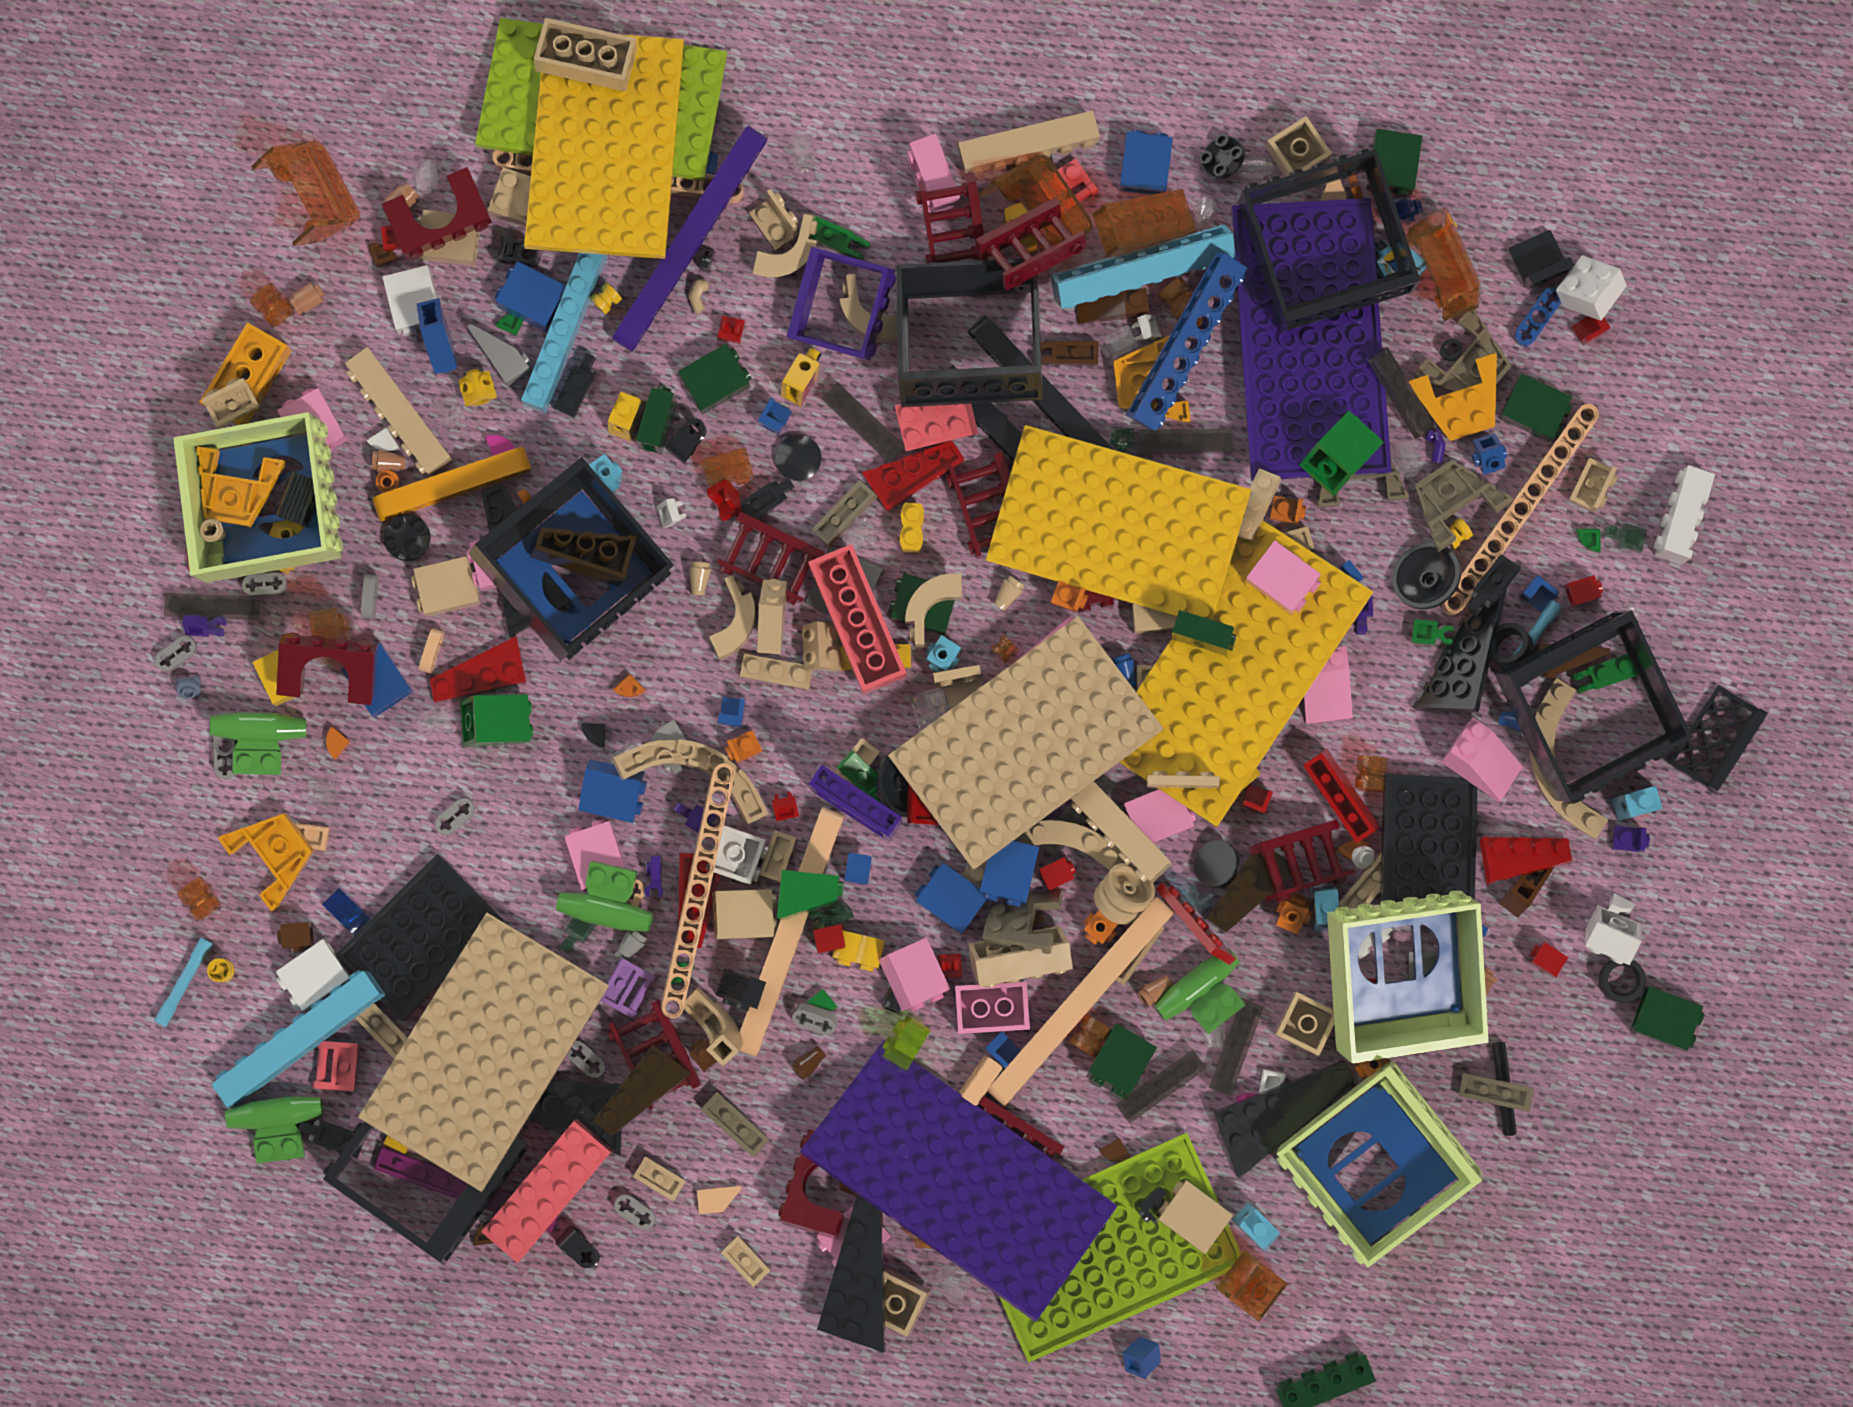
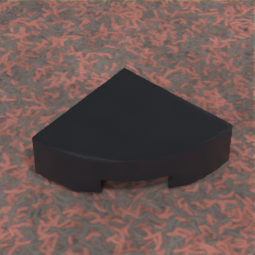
[699,249,716,273]
[582,723,606,748]

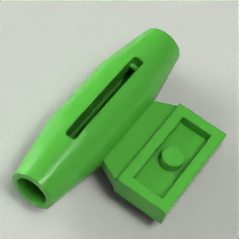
[210,712,306,775]
[556,860,653,932]
[1154,948,1245,1034]
[225,1096,324,1164]

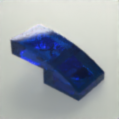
[322,888,371,935]

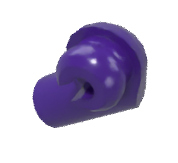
[1425,429,1446,463]

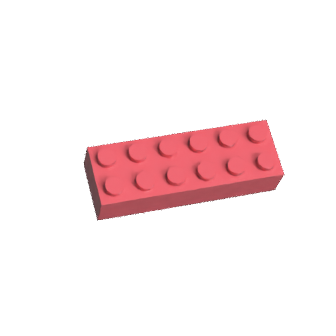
[808,544,907,695]
[481,1119,613,1263]

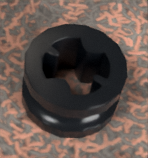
[1440,339,1462,361]

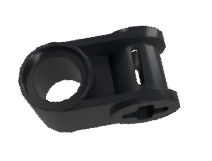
[494,236,541,268]
[665,418,707,463]
[555,1225,600,1268]

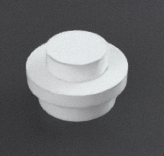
[1352,846,1374,869]

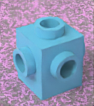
[589,454,622,492]
[925,635,961,673]

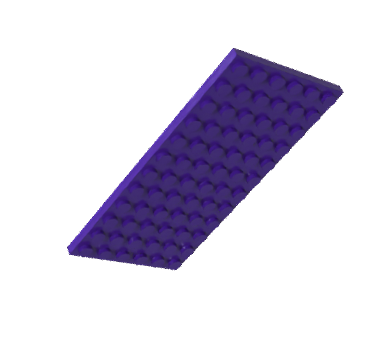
[1231,198,1392,481]
[800,1040,1117,1322]

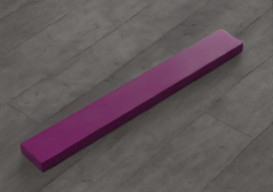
[373,1146,558,1233]

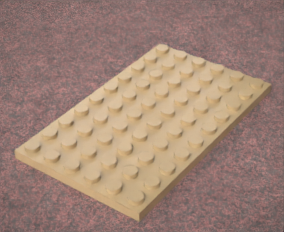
[888,616,1164,870]
[358,913,609,1192]

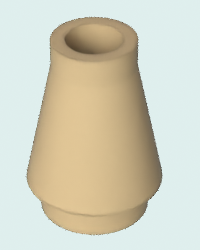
[200,519,226,542]
[689,561,712,595]
[993,575,1025,611]

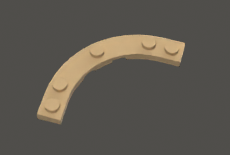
[1530,678,1608,840]
[612,739,768,825]
[961,819,1122,888]

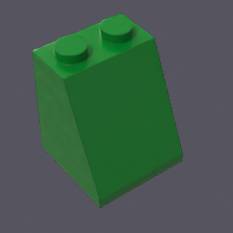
[1299,411,1384,496]
[460,694,533,748]
[777,870,844,920]

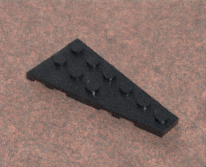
[482,482,571,638]
[1412,588,1507,713]
[1213,1060,1354,1179]
[527,1081,622,1156]
[817,1194,886,1353]

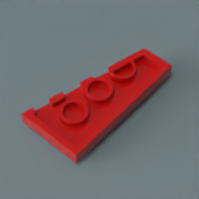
[861,440,965,512]
[429,636,527,703]
[1480,837,1572,885]
[677,853,721,948]
[1156,883,1236,965]

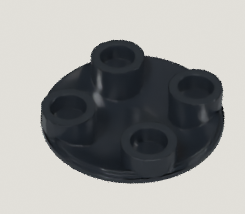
[1200,134,1245,179]
[775,435,822,481]
[384,514,431,561]

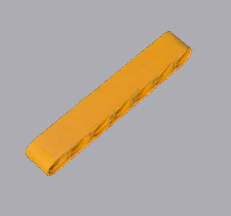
[372,447,532,521]

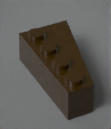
[529,527,637,586]
[1205,841,1300,934]
[593,1044,692,1135]

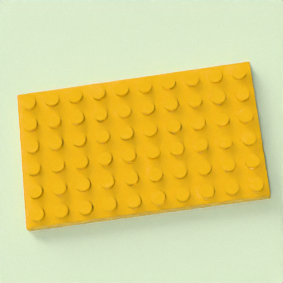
[524,34,684,259]
[986,425,1252,620]

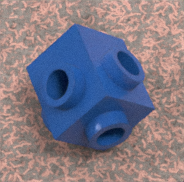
[1472,433,1508,475]

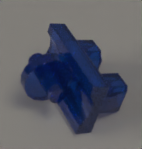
[1393,197,1424,224]

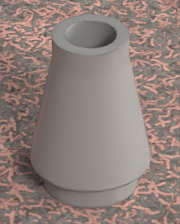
[614,931,648,960]

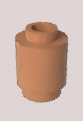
[385,182,419,207]
[289,282,325,315]

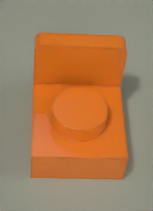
[1270,496,1306,525]
[1051,580,1088,613]
[725,730,763,764]

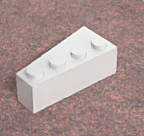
[1653,465,1715,565]

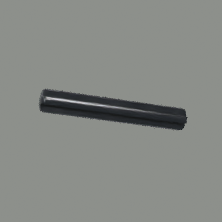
[1492,1042,1517,1136]

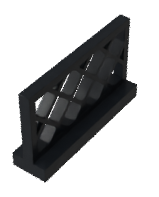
[1668,685,1768,795]

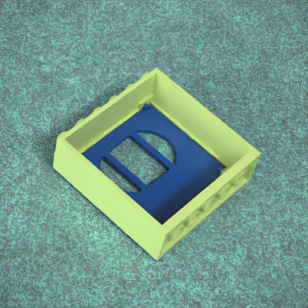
[173,412,343,583]
[1327,891,1488,1063]
[1277,1059,1483,1268]

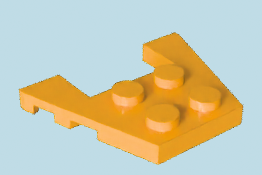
[1113,335,1191,422]
[1408,353,1497,441]
[197,446,286,527]
[217,813,314,912]

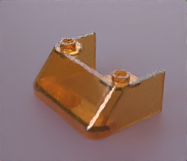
[251,141,360,246]
[979,155,1092,252]
[1406,207,1482,321]

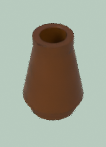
[791,1046,826,1080]

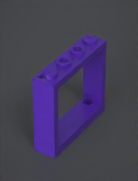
[786,247,896,361]
[808,764,903,843]

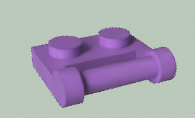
[601,957,658,1019]

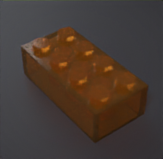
[1092,189,1197,257]

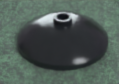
[1392,542,1461,609]
[876,749,908,818]

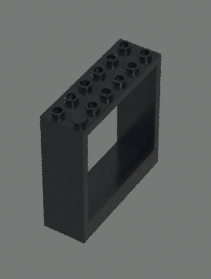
[1238,149,1421,333]
[897,258,1043,407]
[1494,610,1693,804]
[323,1122,529,1266]

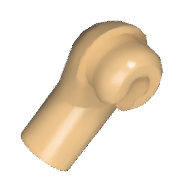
[688,279,709,314]

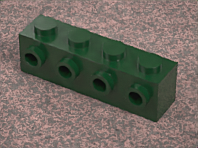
[1274,1350,1376,1407]

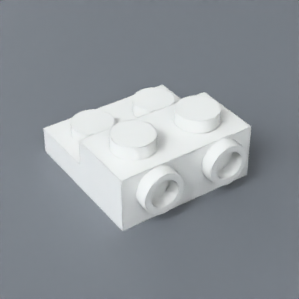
[706,826,769,885]

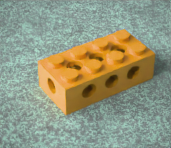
[199,322,292,426]

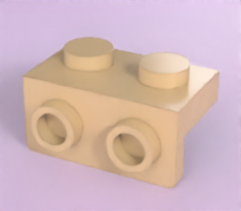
[202,378,260,429]
[1568,458,1618,513]
[802,621,841,672]

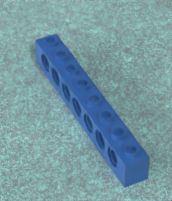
[1125,252,1247,431]

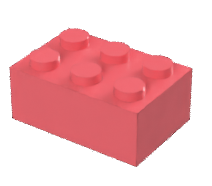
[895,404,978,451]

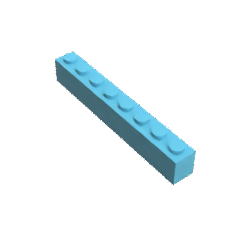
[1050,225,1235,309]
[521,253,608,413]
[211,970,386,1108]

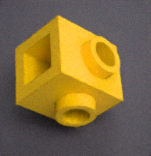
[458,369,497,407]

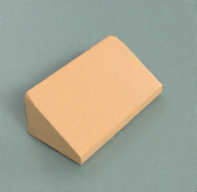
[958,1055,1002,1105]

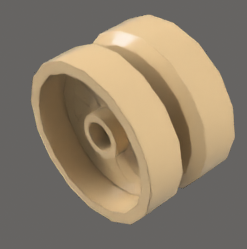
[1094,863,1155,925]

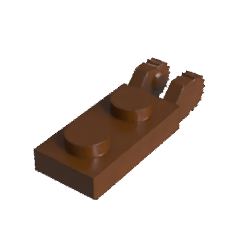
[1041,341,1098,366]

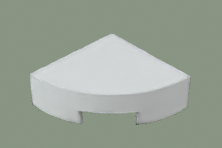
[367,428,400,452]
[1608,893,1635,914]
[1259,1070,1286,1093]

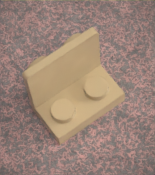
[749,189,799,252]
[933,665,983,717]

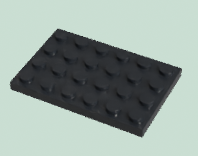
[1380,774,1478,920]
[336,854,504,1021]

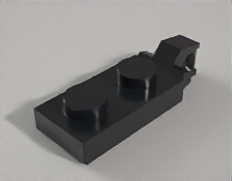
[553,353,596,419]
[736,478,795,520]
[1468,554,1521,617]
[298,1119,365,1159]

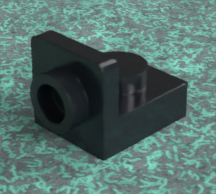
[1137,1186,1166,1224]

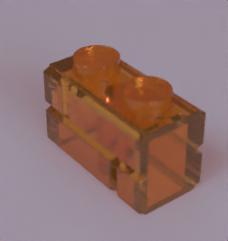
[701,447,754,488]

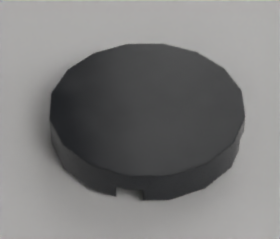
[1194,840,1240,888]

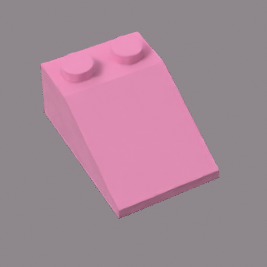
[1303,646,1353,724]
[1441,717,1523,803]

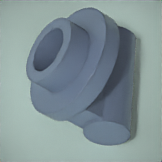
[176,676,201,699]

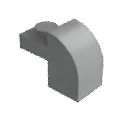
[651,720,686,776]

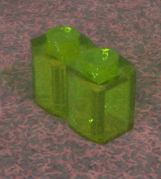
[882,1016,931,1071]

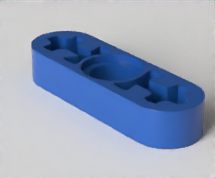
[1514,287,1561,347]

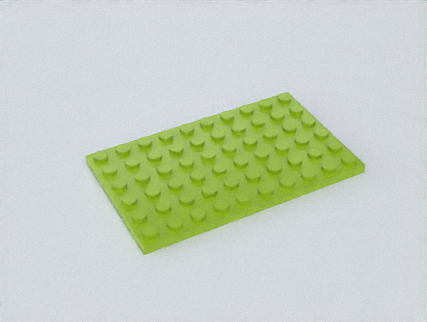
[475,18,727,181]
[999,1132,1246,1363]

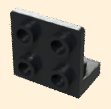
[1509,230,1574,290]

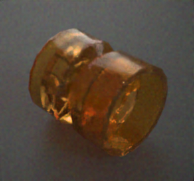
[1157,276,1193,320]
[250,283,294,328]
[1354,755,1388,792]
[176,877,221,921]
[1069,1014,1112,1058]

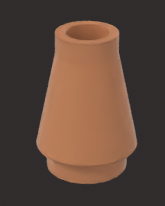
[371,449,405,472]
[1137,975,1173,1008]

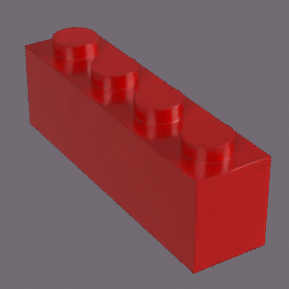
[1303,749,1380,844]

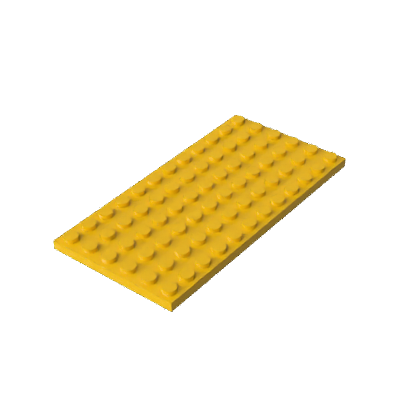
[1119,520,1373,828]

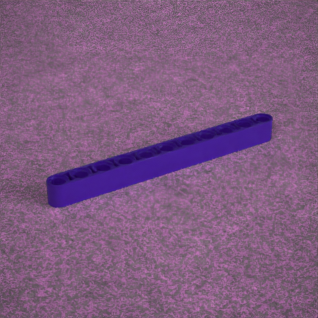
[612,125,768,352]

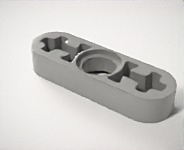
[213,711,237,780]

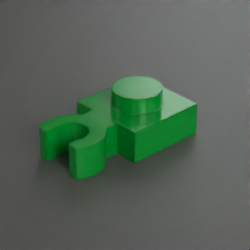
[1412,619,1454,646]

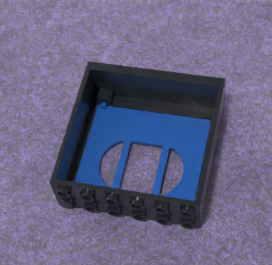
[468,457,674,662]

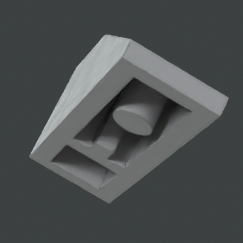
[467,324,532,387]

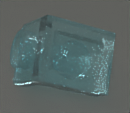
[1177,882,1214,911]

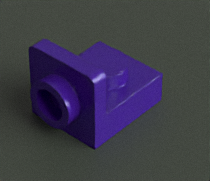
[1612,826,1650,852]

